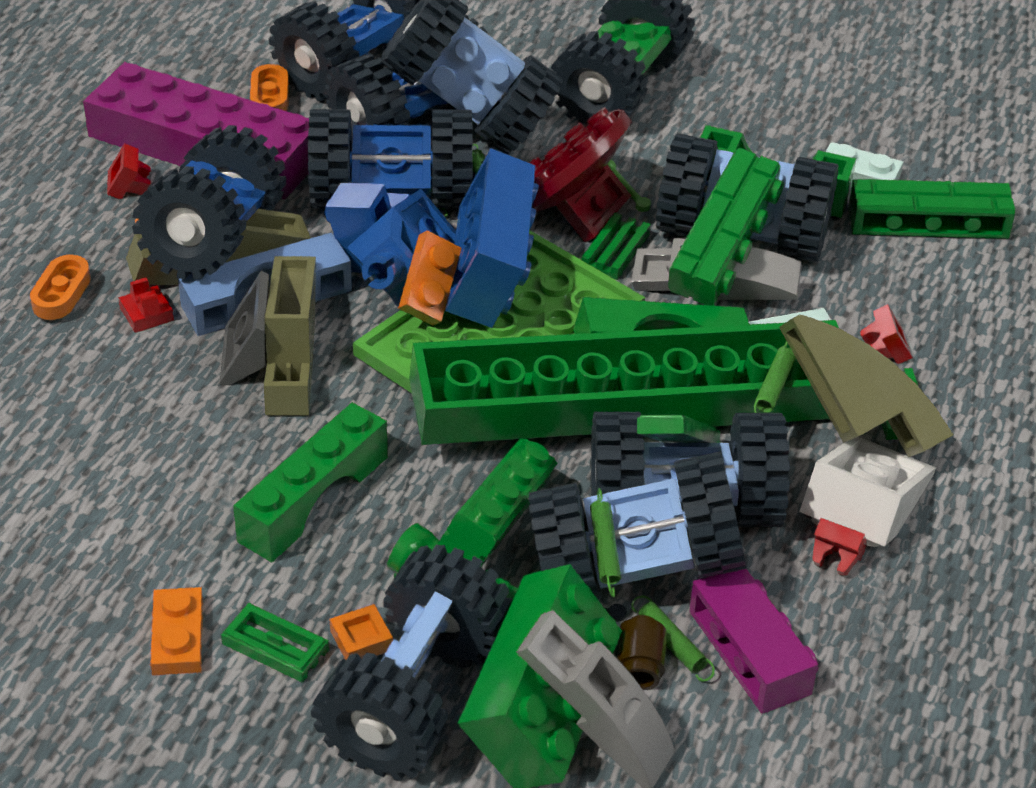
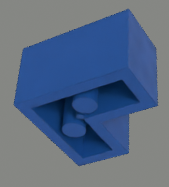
[325,183,410,273]

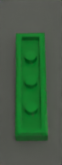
[637,415,720,443]

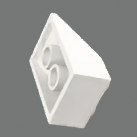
[800,437,936,547]

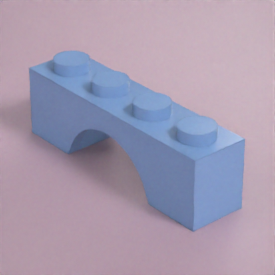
[178,232,352,336]

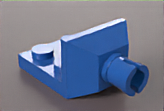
[347,189,456,310]

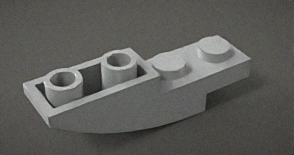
[632,238,802,300]
[516,610,675,788]

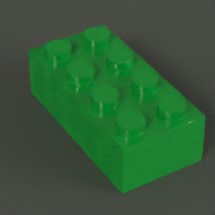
[458,564,622,788]

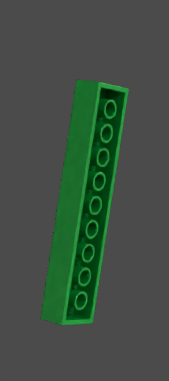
[409,320,839,445]

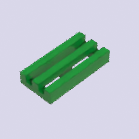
[582,212,651,280]
[221,603,329,683]

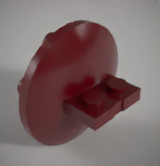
[529,107,632,242]

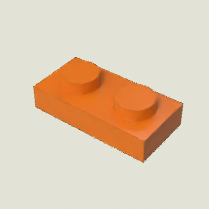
[398,230,462,325]
[150,587,203,675]

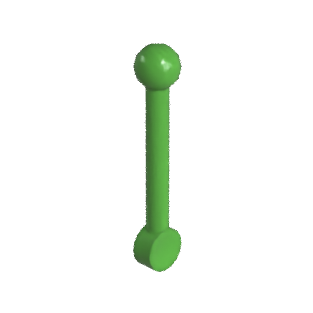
[607,160,651,212]

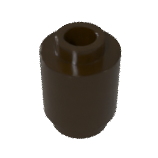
[617,615,667,690]

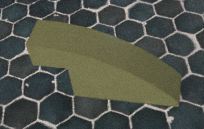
[126,209,311,285]
[264,256,316,415]
[779,314,953,458]

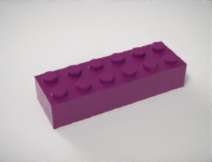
[83,62,309,200]

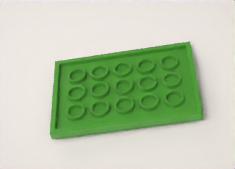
[353,230,645,393]

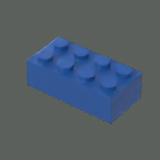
[445,148,538,328]

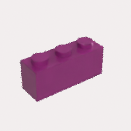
[689,569,818,714]

